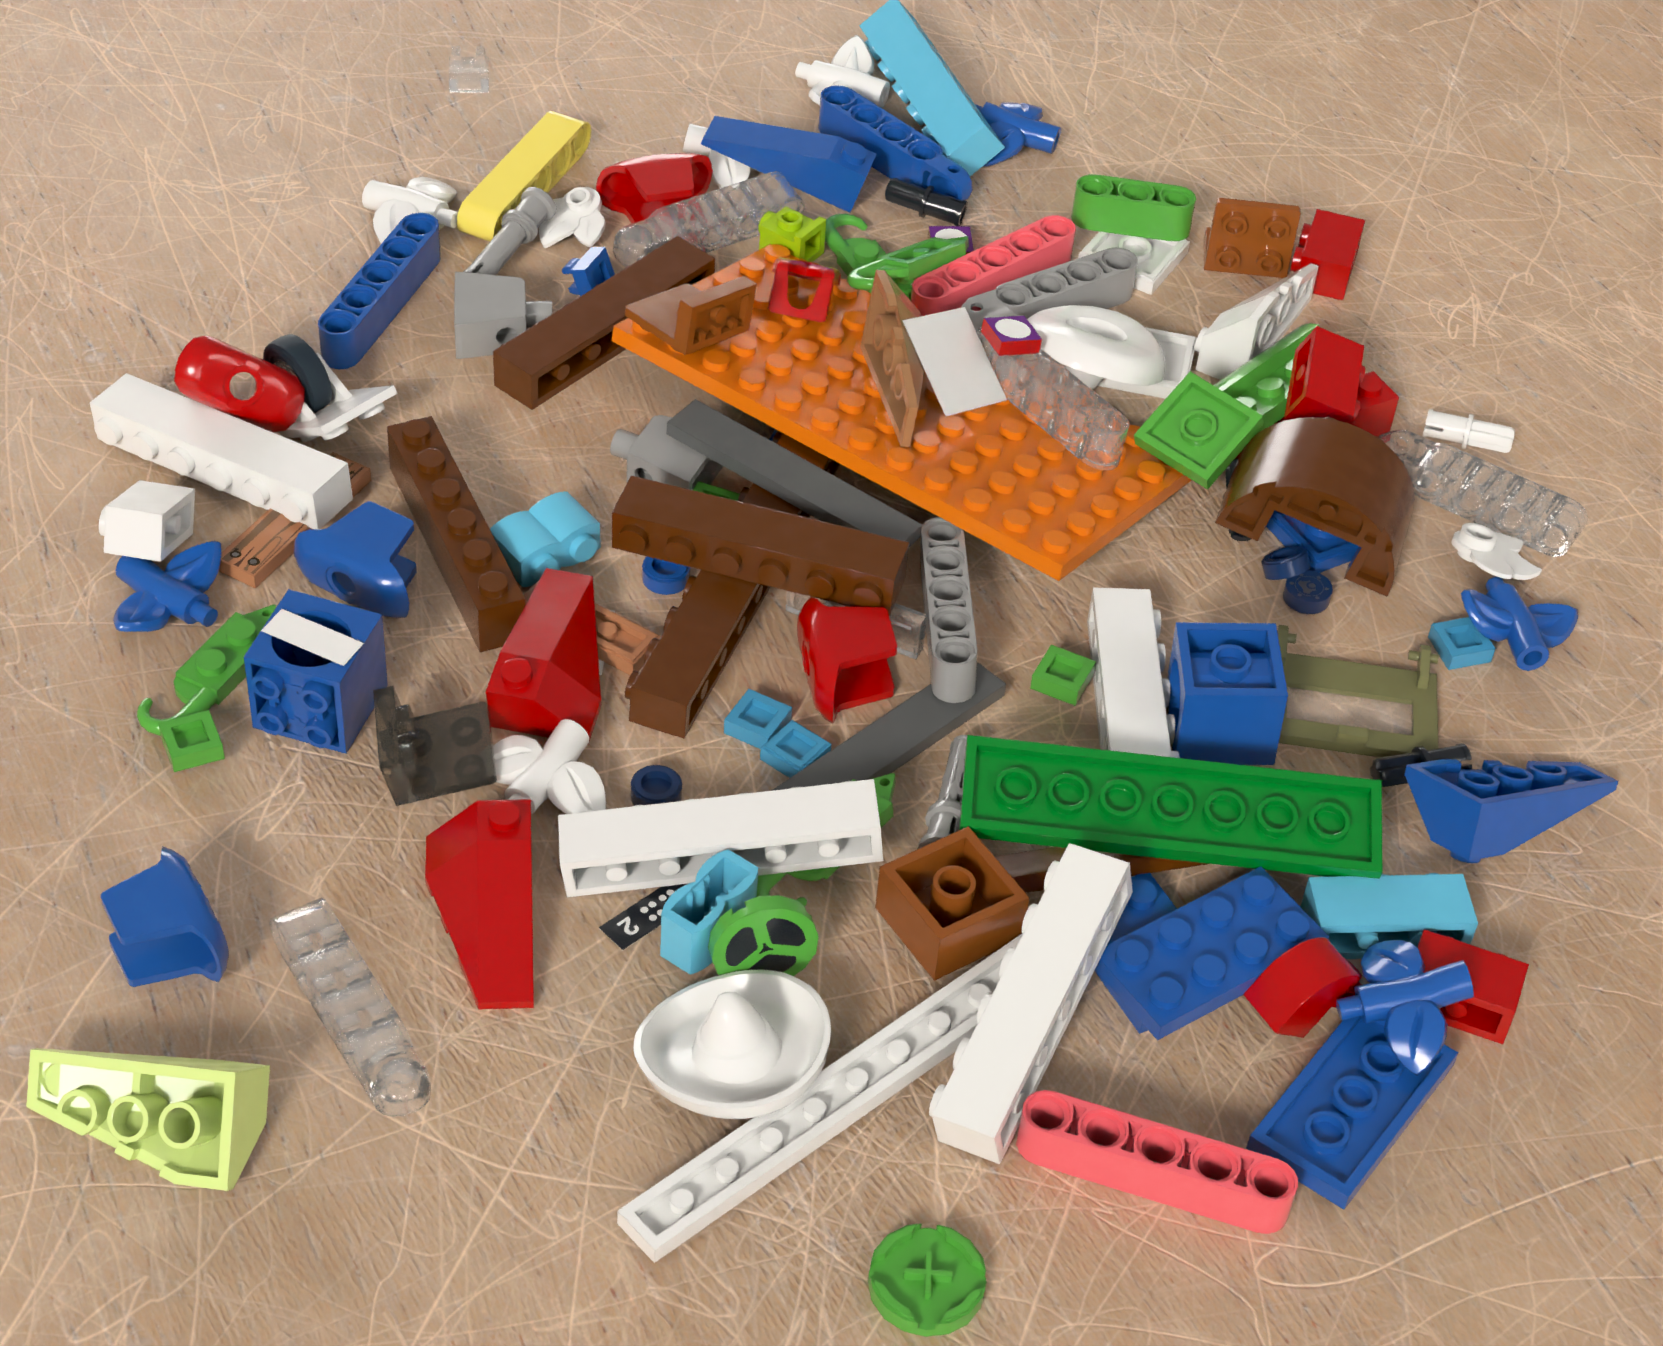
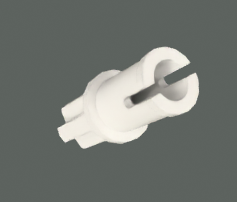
[1423,409,1515,453]

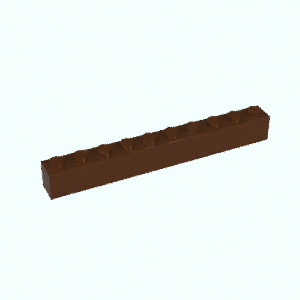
[625,431,840,739]

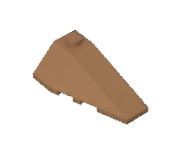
[860,270,924,447]

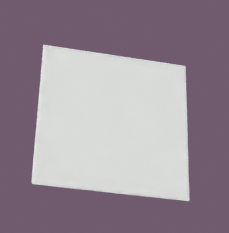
[902,307,1007,416]

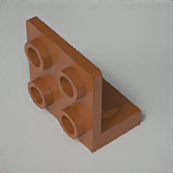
[1204,198,1301,278]
[624,276,757,355]

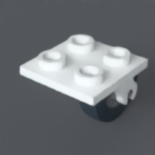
[263,334,398,442]

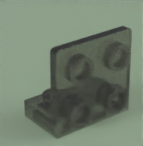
[373,686,497,806]

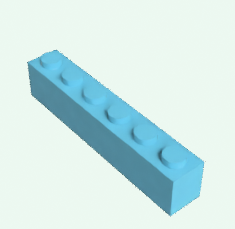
[859,0,1005,176]

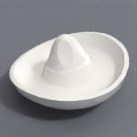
[1027,305,1165,393]
[633,970,831,1119]

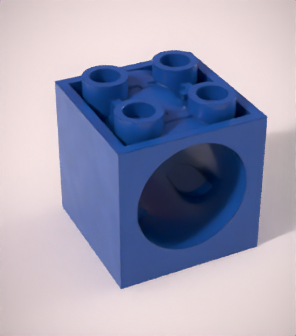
[244,589,388,754]
[1167,622,1288,765]

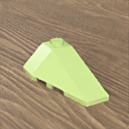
[26,1048,270,1191]

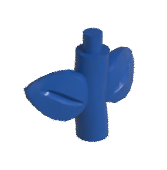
[975,102,1061,167]
[113,541,221,632]
[1461,577,1578,671]
[1336,940,1474,1076]

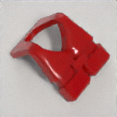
[768,257,841,322]

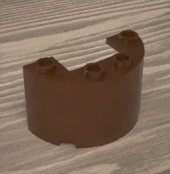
[1215,417,1415,597]

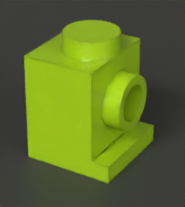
[758,206,826,262]

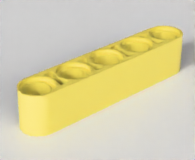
[457,111,591,242]

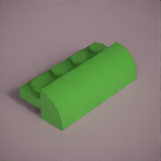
[1214,323,1319,433]

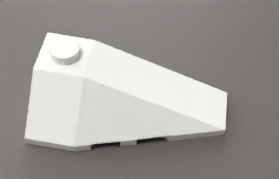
[1194,263,1319,380]

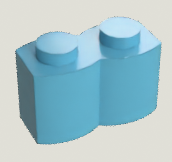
[490,491,601,587]
[660,849,759,975]

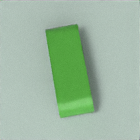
[1071,174,1196,241]

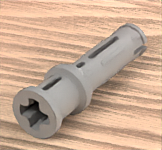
[463,187,556,275]
[917,735,967,849]

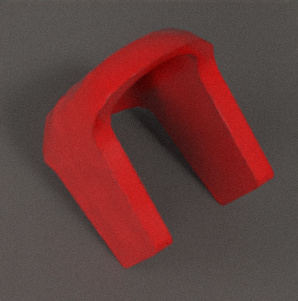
[596,153,713,242]
[174,335,304,432]
[797,597,897,724]

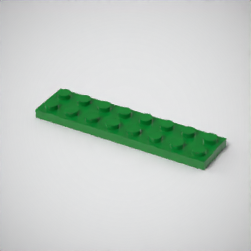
[959,735,1383,879]

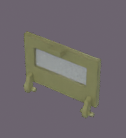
[1277,625,1439,758]

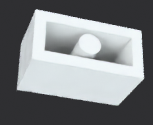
[99,480,195,562]

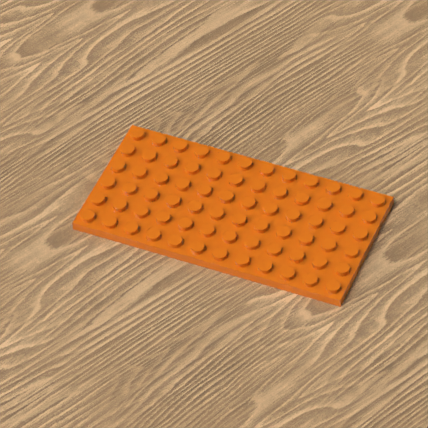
[611,244,1192,581]

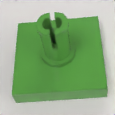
[1134,371,1264,490]

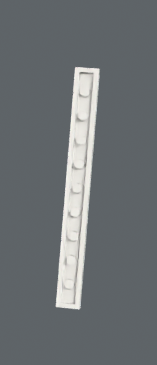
[617,934,1023,1263]

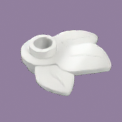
[539,187,606,248]
[1451,523,1542,580]

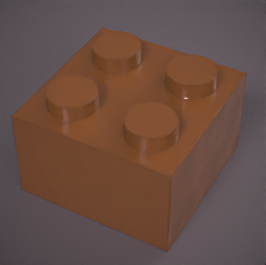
[875,826,1030,981]

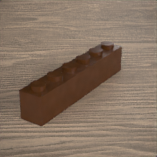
[493,236,715,410]
[387,416,525,652]
[612,475,909,616]

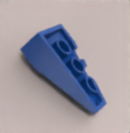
[701,116,877,213]
[1405,759,1618,863]

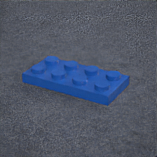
[1095,866,1330,1041]
[1246,1016,1458,1210]

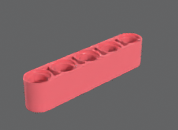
[911,215,1076,316]
[1016,1090,1298,1234]

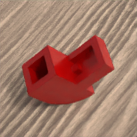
[1243,937,1362,1038]

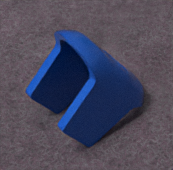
[294,501,417,618]
[101,846,229,987]

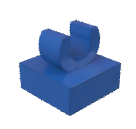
[561,247,615,296]

